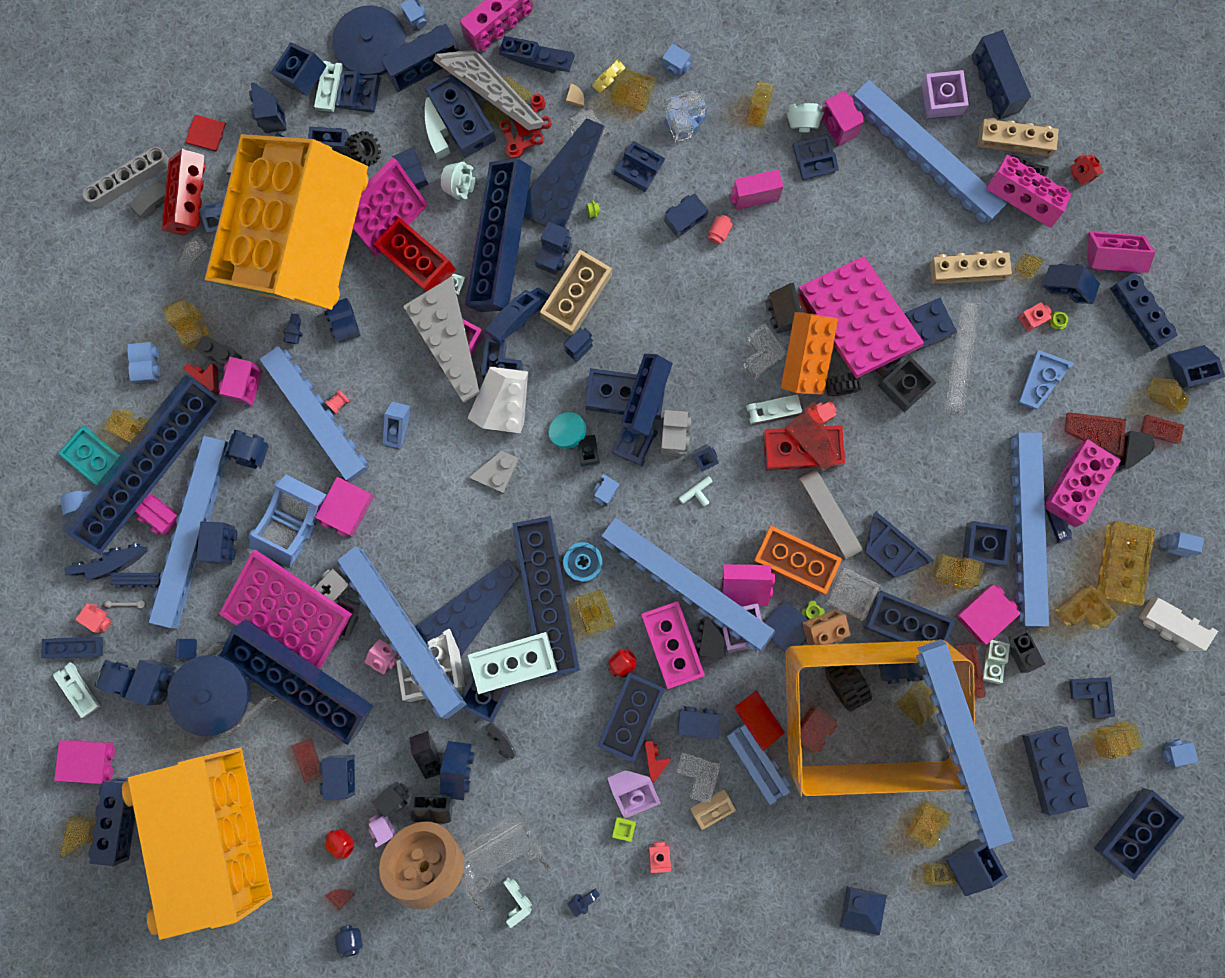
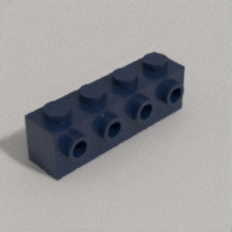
[1110,272,1178,351]
[620,353,673,436]

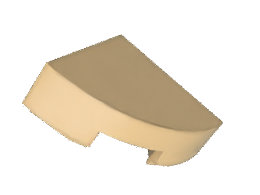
[566,84,584,108]

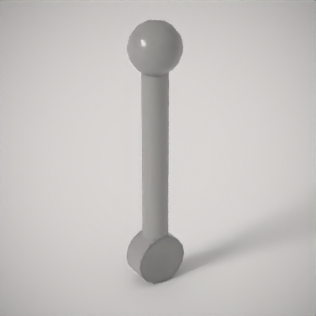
[104,601,146,608]

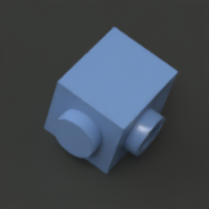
[662,43,692,77]
[1162,739,1199,767]

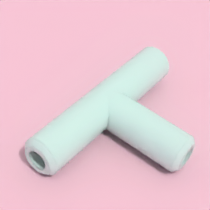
[679,476,712,507]

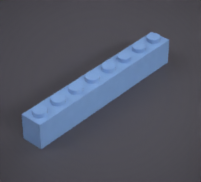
[260,346,369,483]

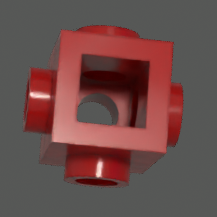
[1070,154,1104,185]

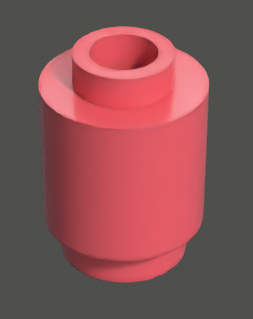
[708,215,733,245]

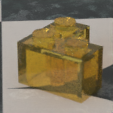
[162,298,209,350]
[932,554,985,590]
[1055,585,1118,629]
[1091,720,1143,759]

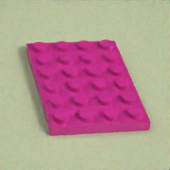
[798,256,924,378]
[219,550,352,670]

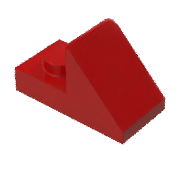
[183,363,219,395]
[645,740,671,782]

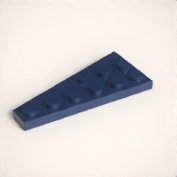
[415,559,520,658]

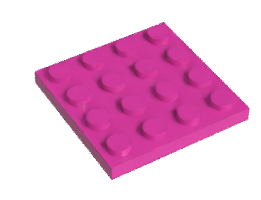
[353,157,428,257]

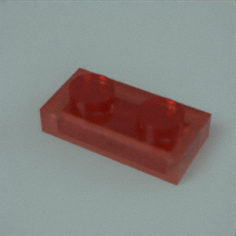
[1140,415,1185,444]
[292,738,322,783]

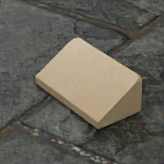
[690,789,736,830]

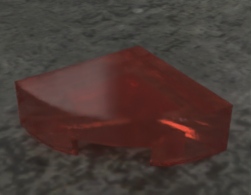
[326,889,355,910]

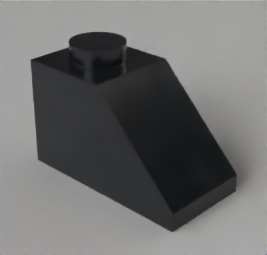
[1118,431,1155,471]

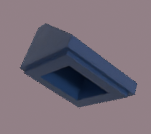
[175,639,197,658]

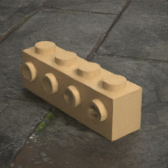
[977,118,1059,157]
[930,250,1012,285]

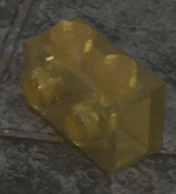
[103,408,148,442]
[906,800,950,850]

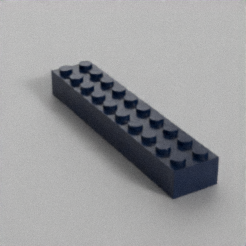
[62,374,222,555]

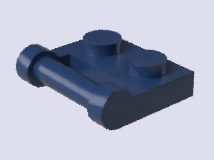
[611,427,658,467]

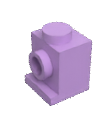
[369,814,397,847]

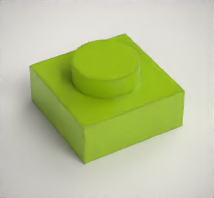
[612,817,636,842]

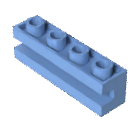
[725,723,790,805]

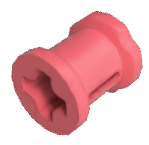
[325,389,350,414]

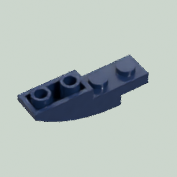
[498,36,575,73]
[485,287,550,342]
[65,544,148,580]

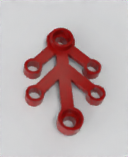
[499,94,552,159]

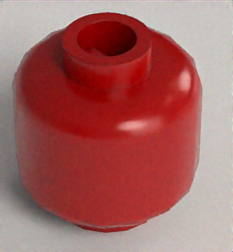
[608,649,637,678]
[324,829,354,859]

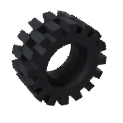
[345,131,381,166]
[826,373,862,396]

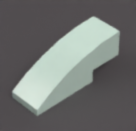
[425,97,451,160]

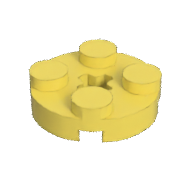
[592,59,625,93]

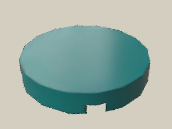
[549,412,587,449]

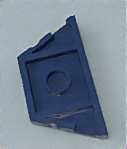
[864,511,934,578]

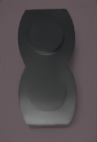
[195,336,242,366]
[409,793,452,824]

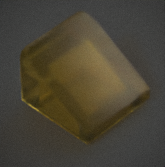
[1015,253,1044,279]

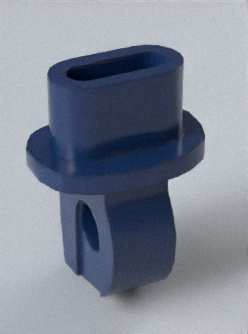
[283,313,303,344]
[568,888,600,917]

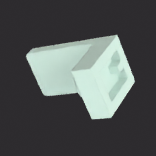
[503,877,532,928]

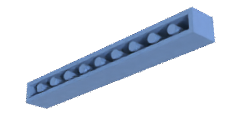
[853,80,1007,225]
[1010,433,1049,627]
[149,436,228,629]
[602,518,775,652]
[337,546,467,719]
[916,639,1014,849]

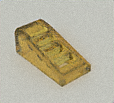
[923,863,958,885]

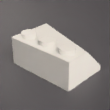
[468,367,528,433]
[396,629,466,702]

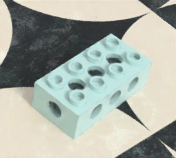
[468,632,557,694]

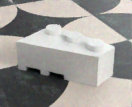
[1139,598,1218,652]

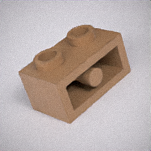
[802,609,851,645]

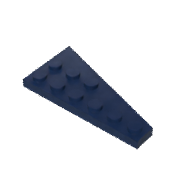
[524,118,605,228]

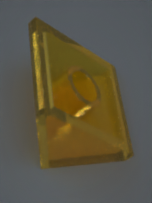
[573,589,615,636]

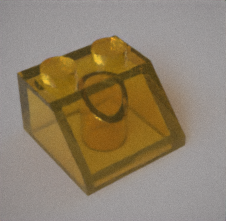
[610,68,658,111]

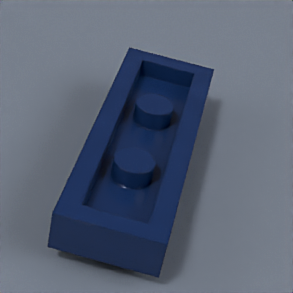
[41,637,103,658]

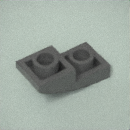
[129,180,166,219]

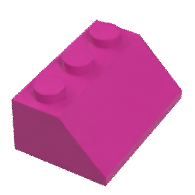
[1087,231,1155,274]

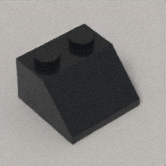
[765,282,802,333]

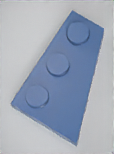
[1018,350,1074,410]

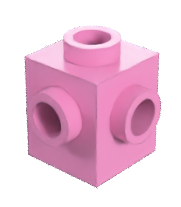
[364,639,398,675]

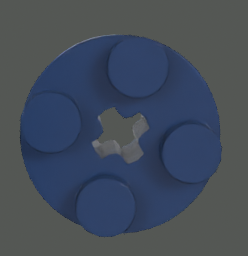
[224,430,269,469]
[94,659,136,698]

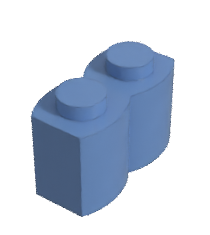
[128,342,161,384]
[1160,531,1204,557]

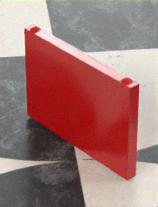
[734,690,785,751]

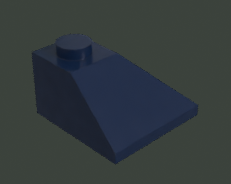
[840,886,887,935]

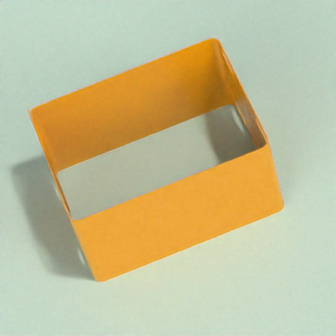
[785,640,975,797]

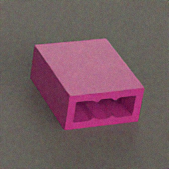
[729,169,783,210]
[315,477,374,537]
[721,564,775,606]
[955,584,1021,645]
[54,739,115,784]

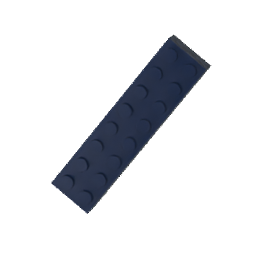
[465,158,532,312]
[512,516,580,678]
[219,619,374,745]

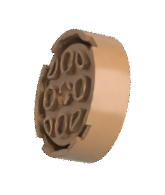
[379,822,464,909]

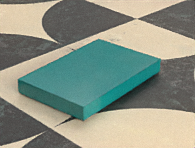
[58,425,120,486]

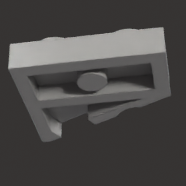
[470,451,519,494]

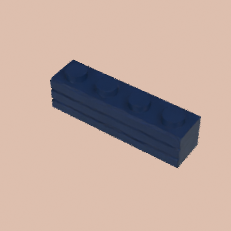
[1044,495,1072,543]
[110,573,161,588]

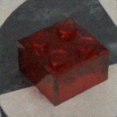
[800,705,837,754]

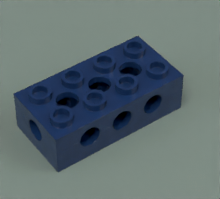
[425,74,496,158]
[585,368,665,420]
[88,777,135,866]

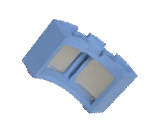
[248,475,326,568]

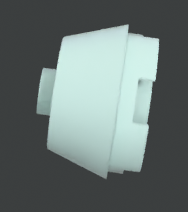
[787,103,824,133]
[441,162,475,200]

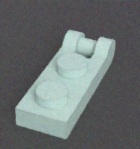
[314,61,343,113]
[746,394,802,425]
[53,662,101,718]

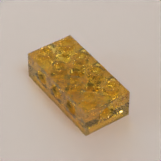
[1095,521,1155,607]

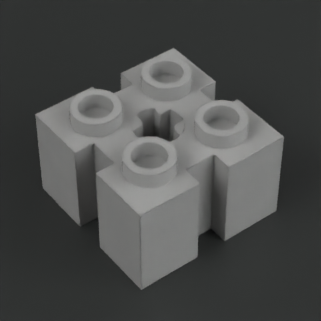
[661,410,691,456]

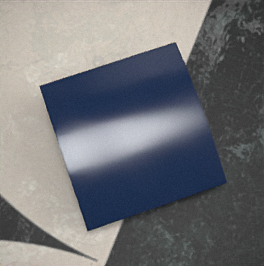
[335,71,381,112]
[792,134,839,180]
[613,141,665,192]
[765,600,808,652]

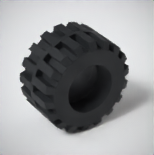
[825,665,872,712]

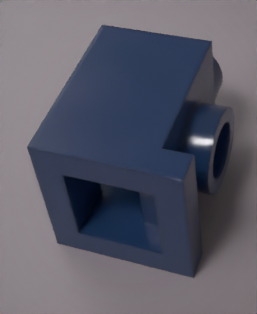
[693,444,719,472]

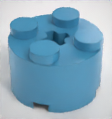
[563,542,603,583]

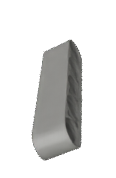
[83,147,169,208]
[798,469,862,560]

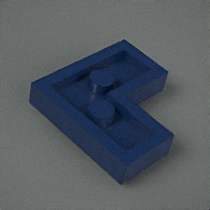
[1069,677,1115,718]

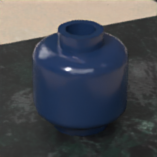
[334,925,363,958]

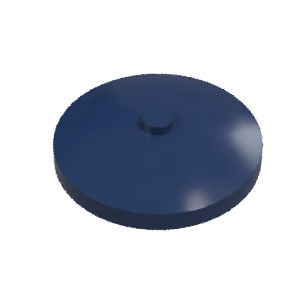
[332,5,406,76]
[168,655,250,737]

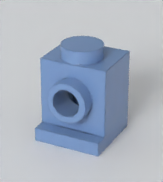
[400,0,427,30]
[593,474,620,506]

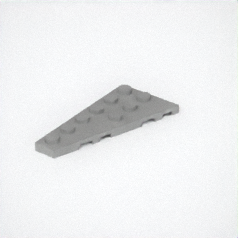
[433,50,544,130]
[403,277,480,403]

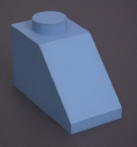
[383,402,410,449]

